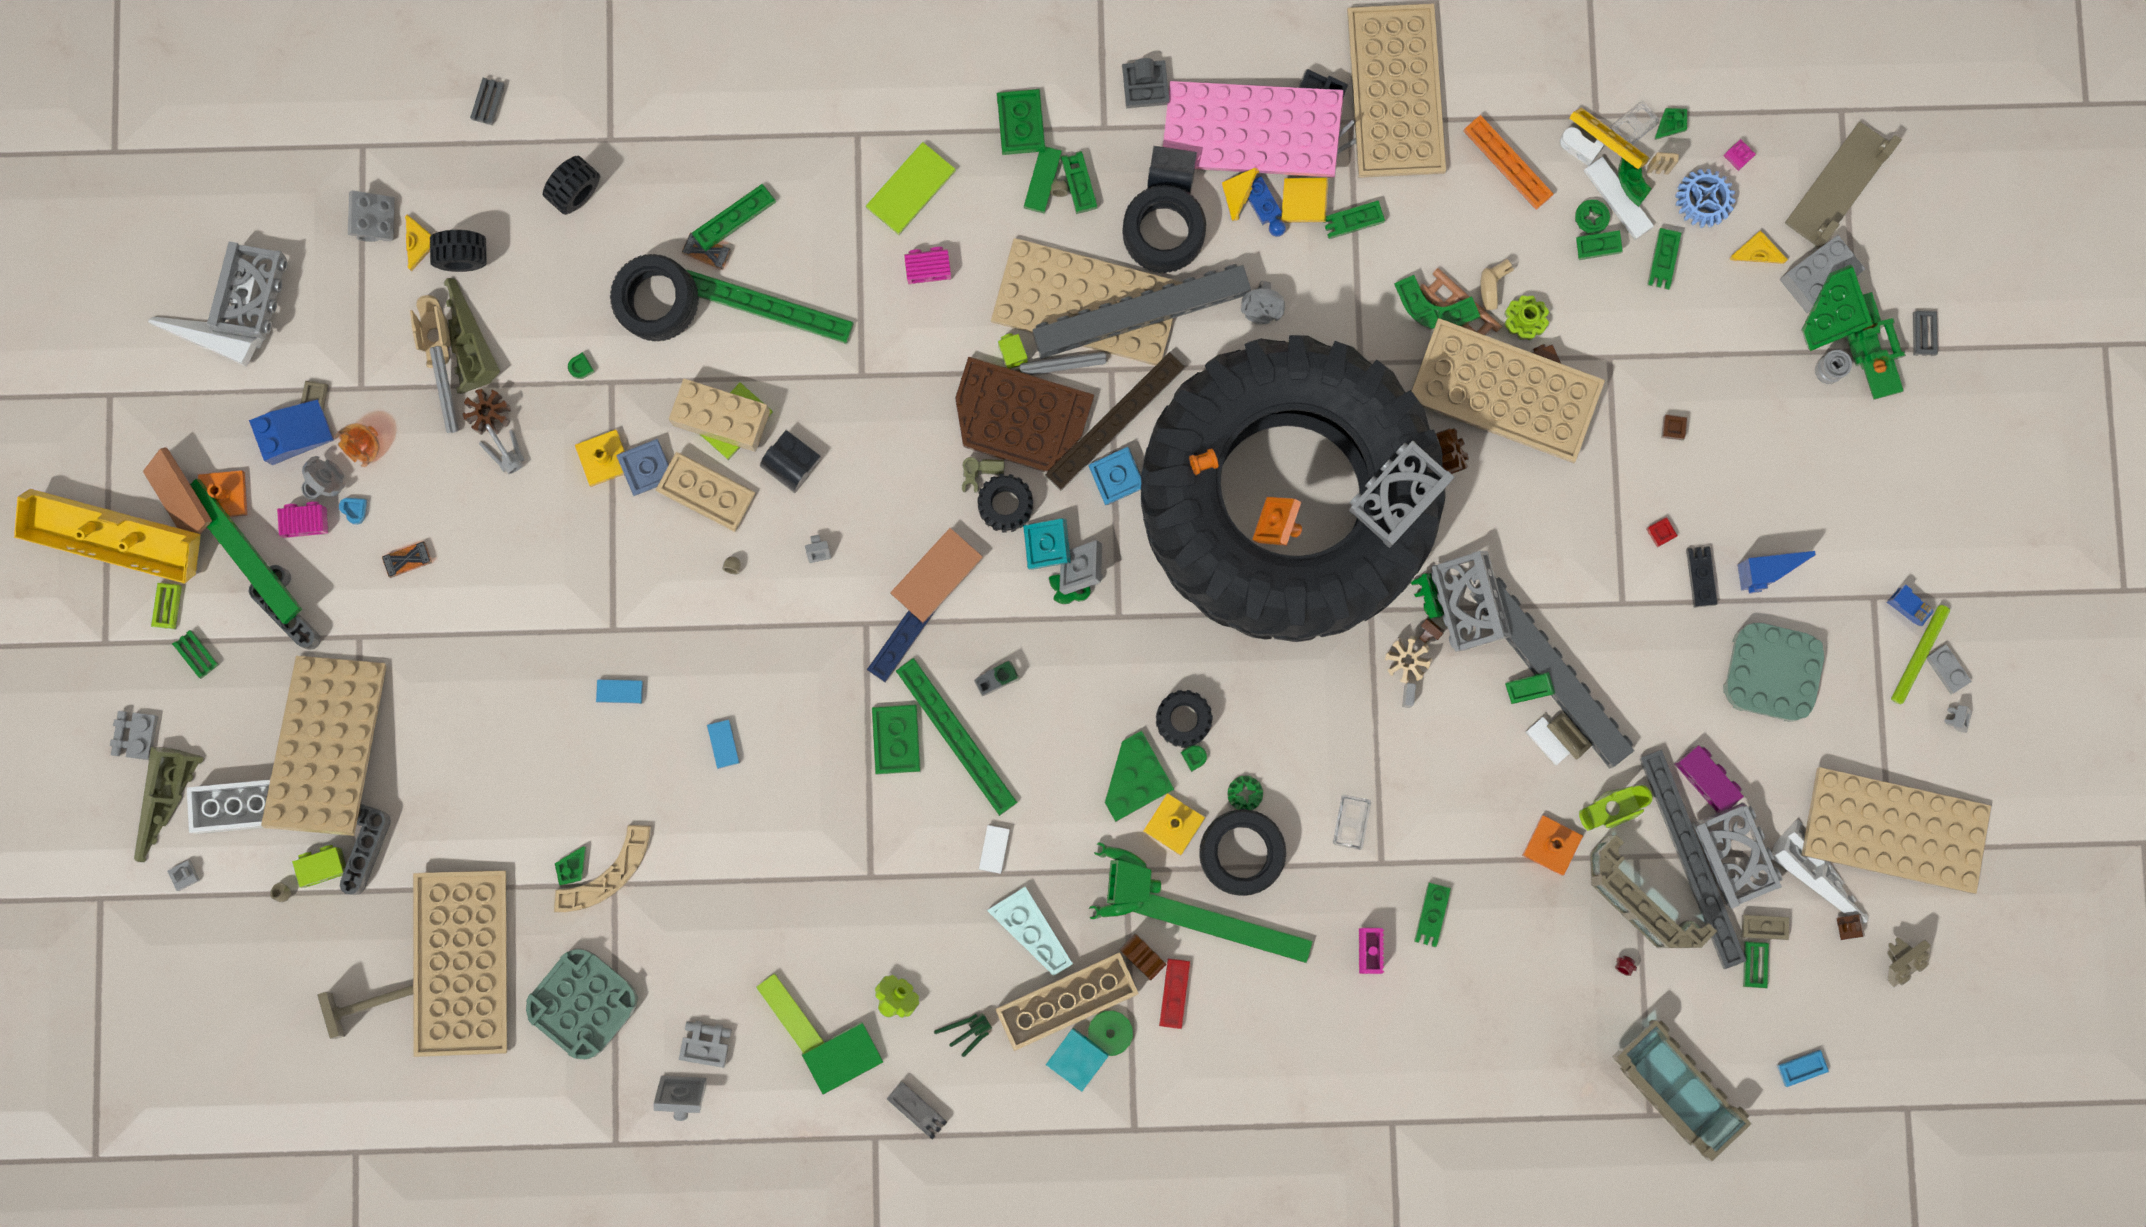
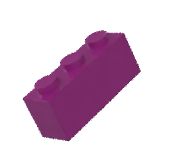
[1674,745,1744,813]

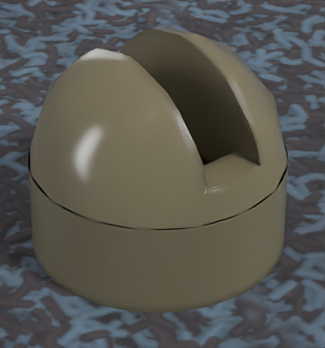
[1051,179,1068,197]
[722,556,741,575]
[270,882,291,902]

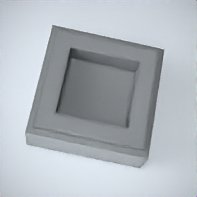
[1402,683,1416,708]

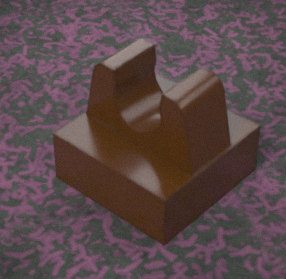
[1419,617,1445,643]
[1836,914,1865,940]

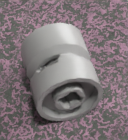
[1815,350,1852,384]

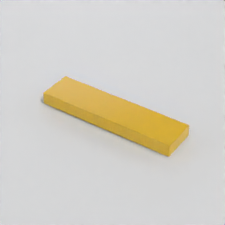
[1569,108,1650,169]

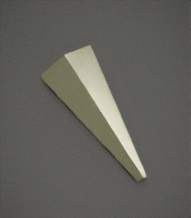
[444,278,500,394]
[134,747,203,862]

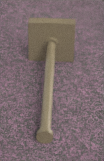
[317,985,413,1039]

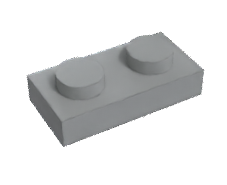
[1926,645,1972,694]

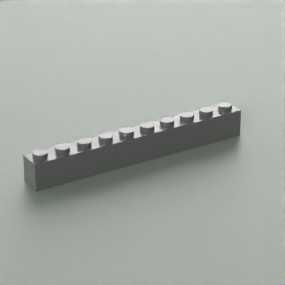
[1033,264,1251,359]
[1470,577,1635,769]

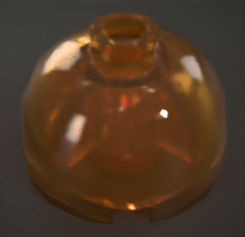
[335,423,380,467]

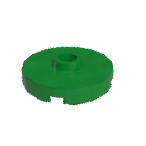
[1088,1011,1133,1056]

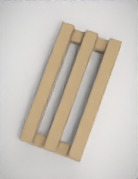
[1647,152,1679,175]

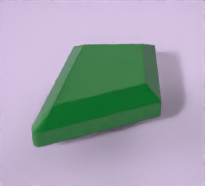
[1654,108,1687,140]
[555,846,586,886]

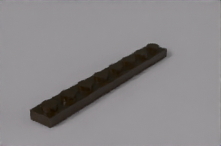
[1045,352,1185,491]

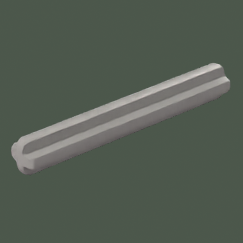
[430,346,459,433]
[1020,352,1107,375]

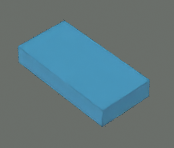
[596,680,643,704]
[707,720,740,769]
[1777,1050,1829,1087]

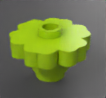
[1504,295,1549,340]
[875,975,919,1018]

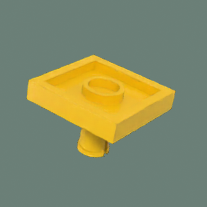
[575,430,625,487]
[1143,793,1205,856]

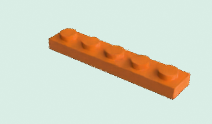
[1463,115,1554,210]

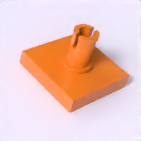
[198,470,247,517]
[1252,497,1302,546]
[1522,815,1583,876]

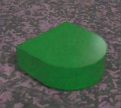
[568,352,594,379]
[1180,745,1207,772]

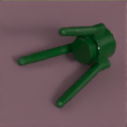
[934,1013,992,1057]

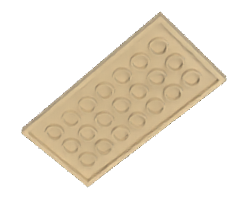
[1347,4,1446,178]
[991,238,1183,366]
[1411,318,1605,463]
[261,656,387,836]
[1801,767,1991,894]
[413,871,507,1057]

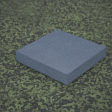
[616,439,669,497]

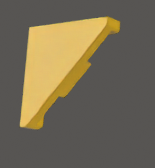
[1222,168,1259,221]
[405,214,431,271]
[1730,230,1788,264]

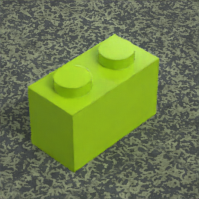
[292,845,346,888]

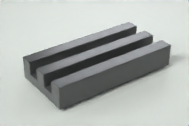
[470,77,505,126]
[1913,311,1938,356]

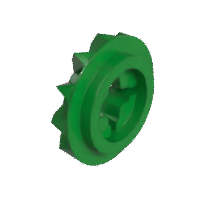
[1575,200,1610,234]
[1227,776,1263,810]

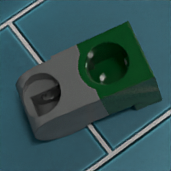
[974,661,1020,696]

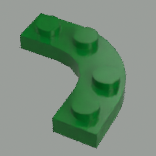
[1394,275,1481,329]

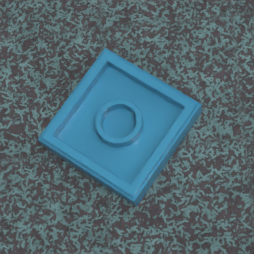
[1088,447,1141,506]

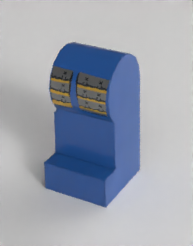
[1887,585,1934,626]

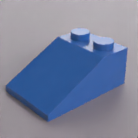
[249,400,334,465]
[1737,551,1816,594]

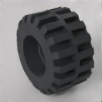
[542,155,600,215]
[430,230,487,272]
[977,474,1033,533]
[1156,690,1213,748]

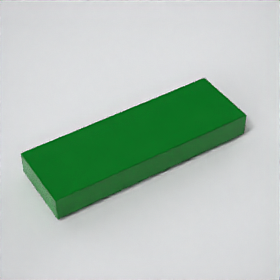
[1024,146,1062,214]

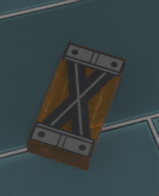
[682,232,731,270]
[382,541,432,578]

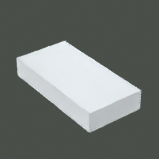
[1526,717,1570,766]
[979,825,1010,874]

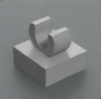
[805,535,831,563]
[1944,705,1972,733]
[167,860,200,891]

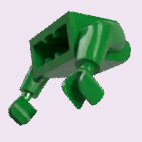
[1089,842,1161,919]

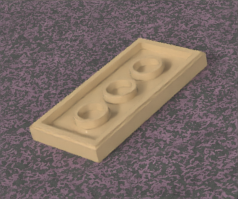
[655,452,755,532]

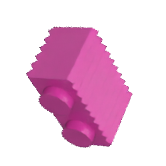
[904,247,951,284]
[277,502,328,538]
[1359,928,1385,974]

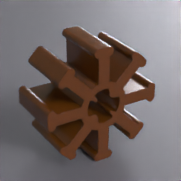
[463,389,511,435]
[1436,428,1469,474]
[1119,934,1167,981]

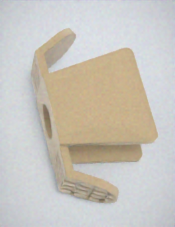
[410,295,451,368]

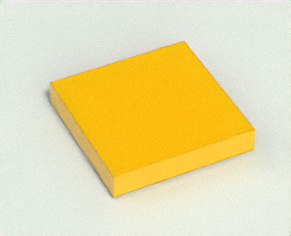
[1281,178,1328,223]

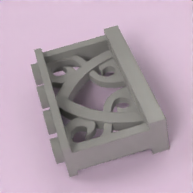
[207,242,288,340]
[1349,441,1455,548]
[1431,551,1512,652]
[1692,802,1783,909]

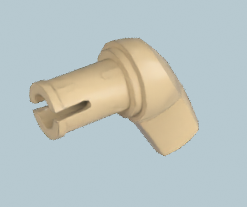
[1480,259,1514,310]

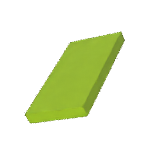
[866,142,956,235]

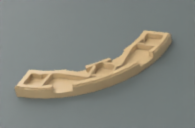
[554,825,651,912]

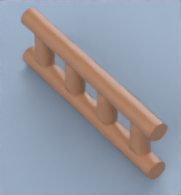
[1420,268,1503,335]

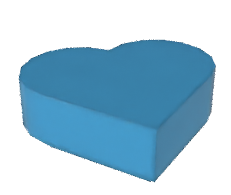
[339,498,367,525]

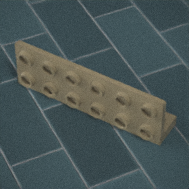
[1785,122,1902,248]

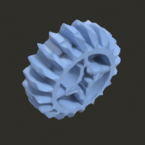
[1675,169,1736,228]

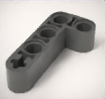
[248,565,321,650]
[340,804,391,895]

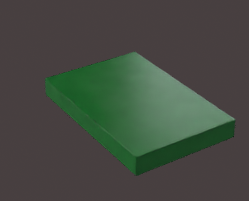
[997,89,1045,155]
[872,705,921,775]
[802,1022,883,1095]

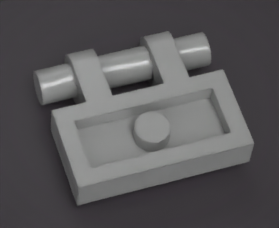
[110,711,158,760]
[679,1021,732,1068]

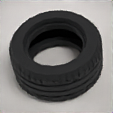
[1122,185,1206,273]
[610,254,699,342]
[1199,809,1287,896]

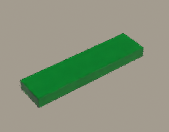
[692,184,776,252]

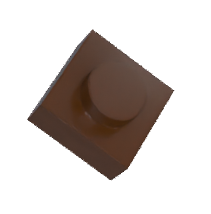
[1661,415,1687,441]

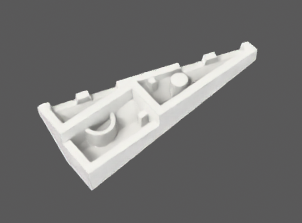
[148,317,264,367]
[1772,820,1868,923]

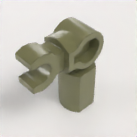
[962,457,1005,493]

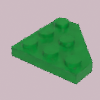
[1801,264,1873,351]
[1105,731,1174,822]

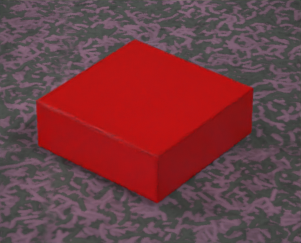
[1646,517,1678,548]

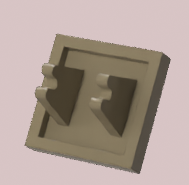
[1887,937,1931,987]

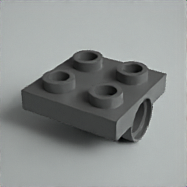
[1122,58,1169,109]

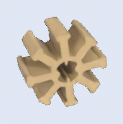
[1385,636,1432,683]

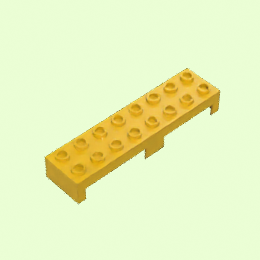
[14,489,200,583]

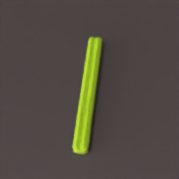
[1891,605,1950,705]

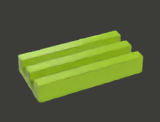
[151,583,182,630]

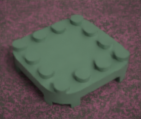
[1723,623,1824,722]
[526,949,638,1060]

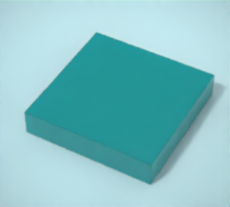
[1023,518,1071,570]
[1046,1028,1109,1092]

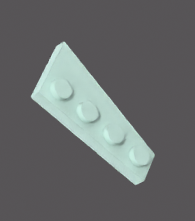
[987,887,1073,976]

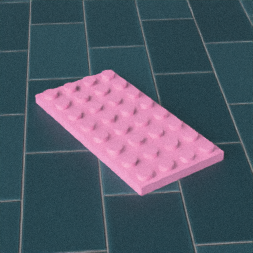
[1163,81,1344,177]

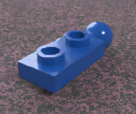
[1248,176,1286,237]

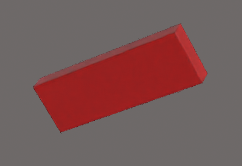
[1159,958,1190,1029]

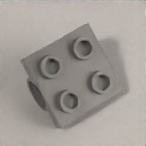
[348,190,394,242]

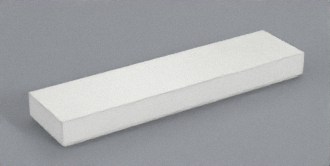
[1584,157,1654,240]

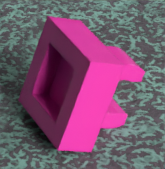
[1723,139,1756,171]

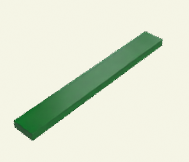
[687,270,854,344]
[190,479,302,624]
[896,658,1017,816]
[1134,894,1313,963]

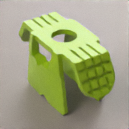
[1579,785,1652,831]

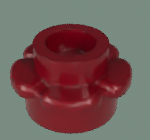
[1615,956,1637,976]

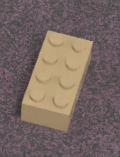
[669,378,770,452]

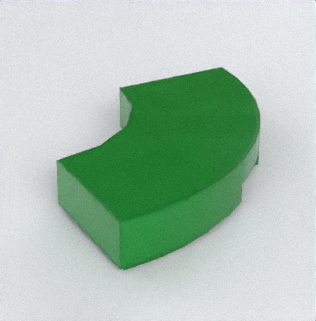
[1618,157,1652,207]

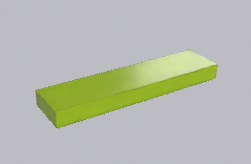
[756,974,824,1053]

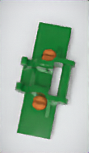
[1847,292,1906,400]

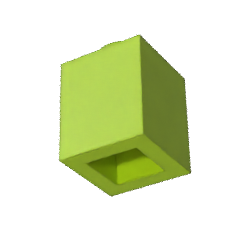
[998,333,1028,369]

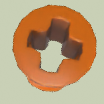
[1189,448,1218,475]

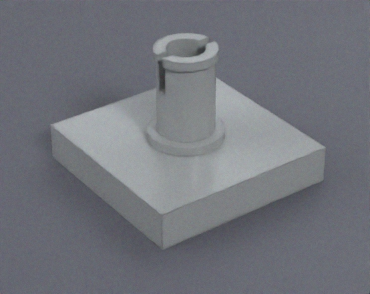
[1060,540,1102,595]
[654,1076,706,1121]

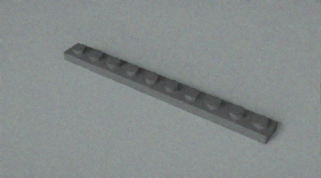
[1639,750,1746,969]

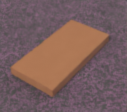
[143,447,212,535]
[890,528,983,623]

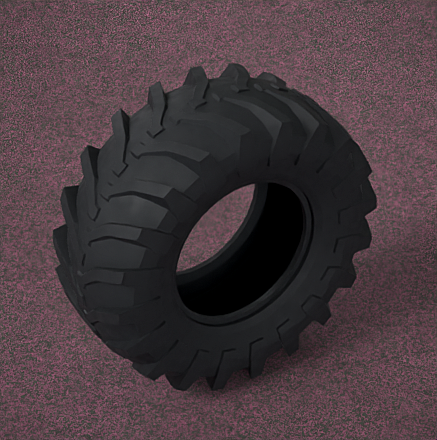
[1141,335,1446,642]

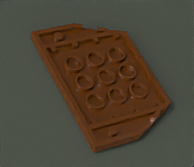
[955,357,1094,473]

